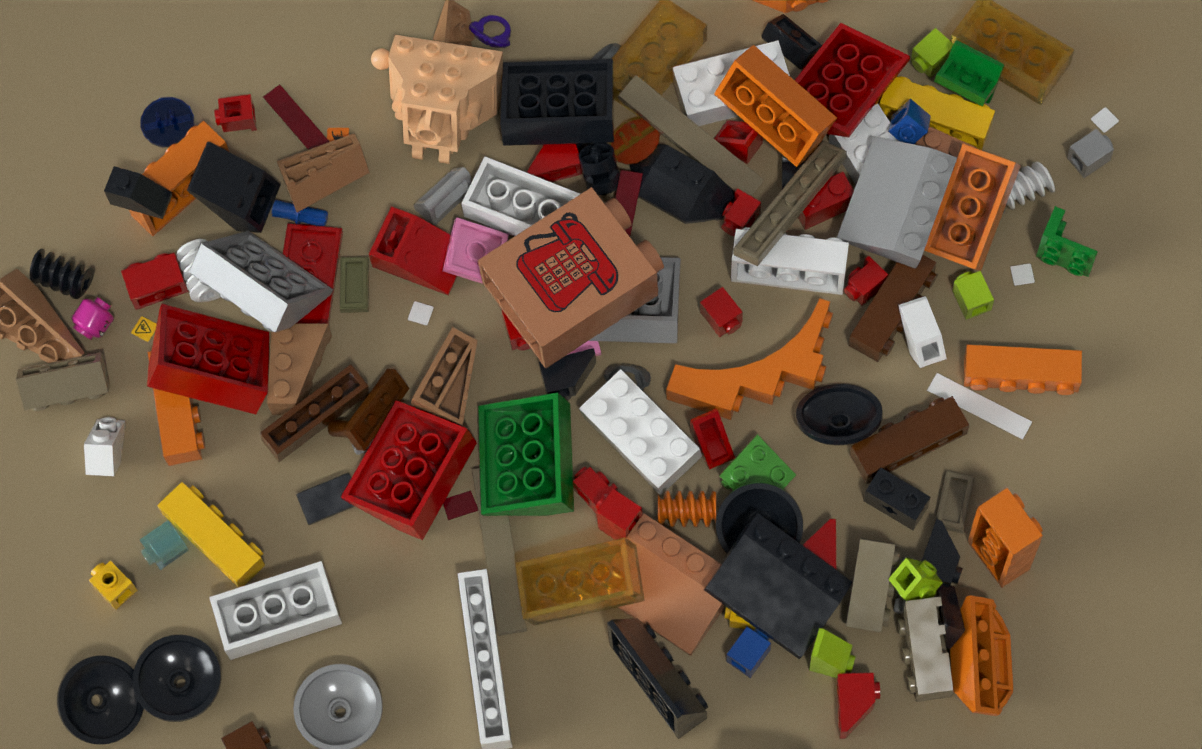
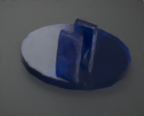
[140,97,194,148]

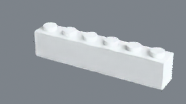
[458,569,513,749]

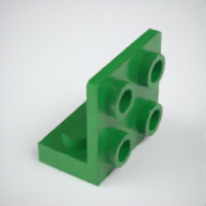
[1036,206,1098,277]

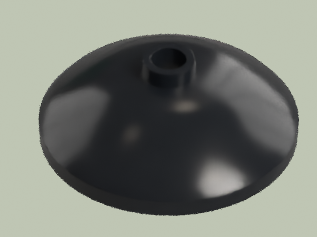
[796,384,883,446]
[716,482,803,553]
[133,635,222,722]
[57,656,144,745]

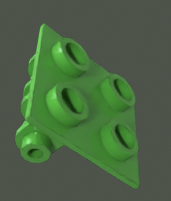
[719,435,796,490]

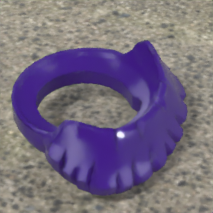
[469,15,511,48]

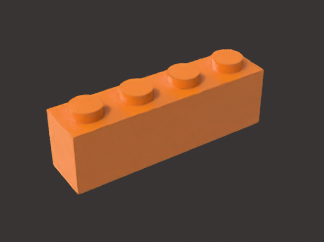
[964,345,1082,395]
[148,351,205,466]

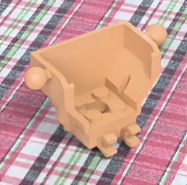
[371,35,503,164]

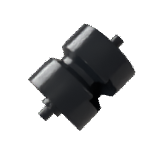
[579,143,620,195]

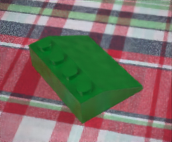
[478,393,574,516]

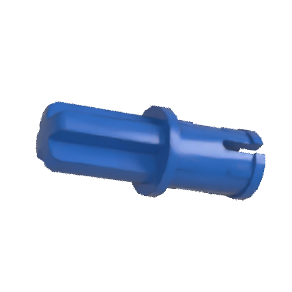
[272,200,328,226]

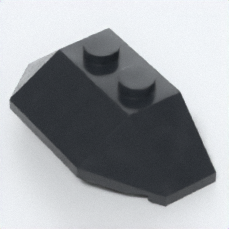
[629,144,735,224]

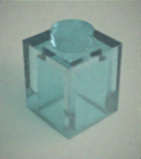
[140,520,189,570]

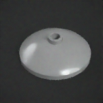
[293,664,383,749]

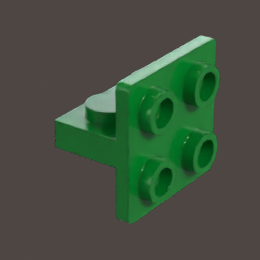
[934,40,1004,106]

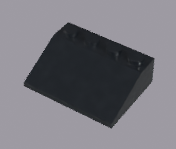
[500,59,614,146]
[704,513,853,659]
[607,618,708,739]

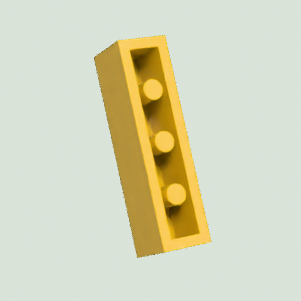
[879,76,995,150]
[157,482,265,588]

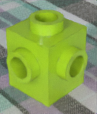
[888,558,943,601]

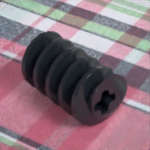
[29,249,94,299]

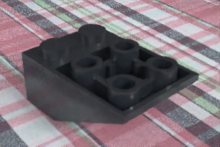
[187,142,281,233]

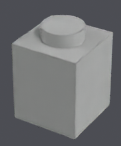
[1067,129,1114,178]

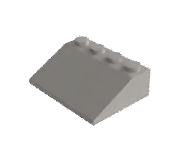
[837,137,957,269]
[189,231,333,333]
[589,257,681,343]

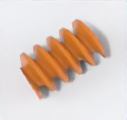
[658,490,716,528]

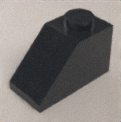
[104,166,172,219]
[539,348,596,401]
[922,519,963,585]

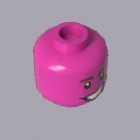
[71,297,114,340]

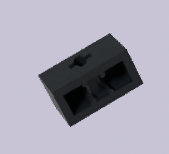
[864,468,931,531]

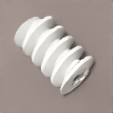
[1003,162,1055,213]
[176,239,220,302]

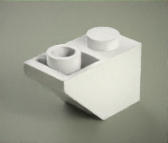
[898,296,947,368]
[84,417,125,476]

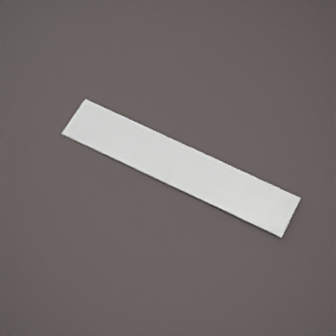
[927,373,1032,440]

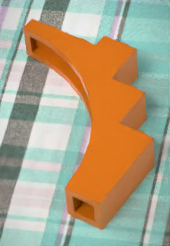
[666,298,833,420]

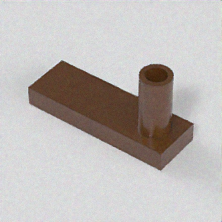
[328,369,410,451]

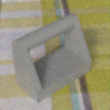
[414,167,472,226]

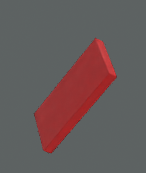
[283,223,343,325]

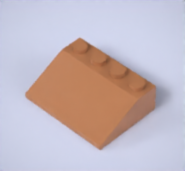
[595,514,726,656]

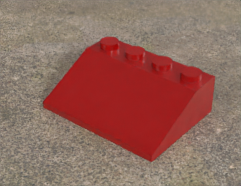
[795,23,910,137]
[147,304,269,415]
[341,400,477,541]

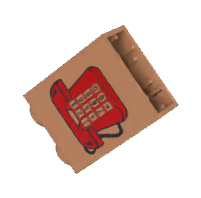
[478,187,664,368]

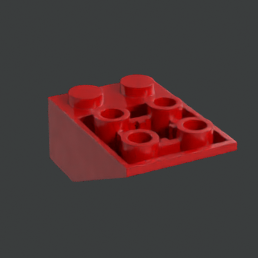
[369,206,457,296]

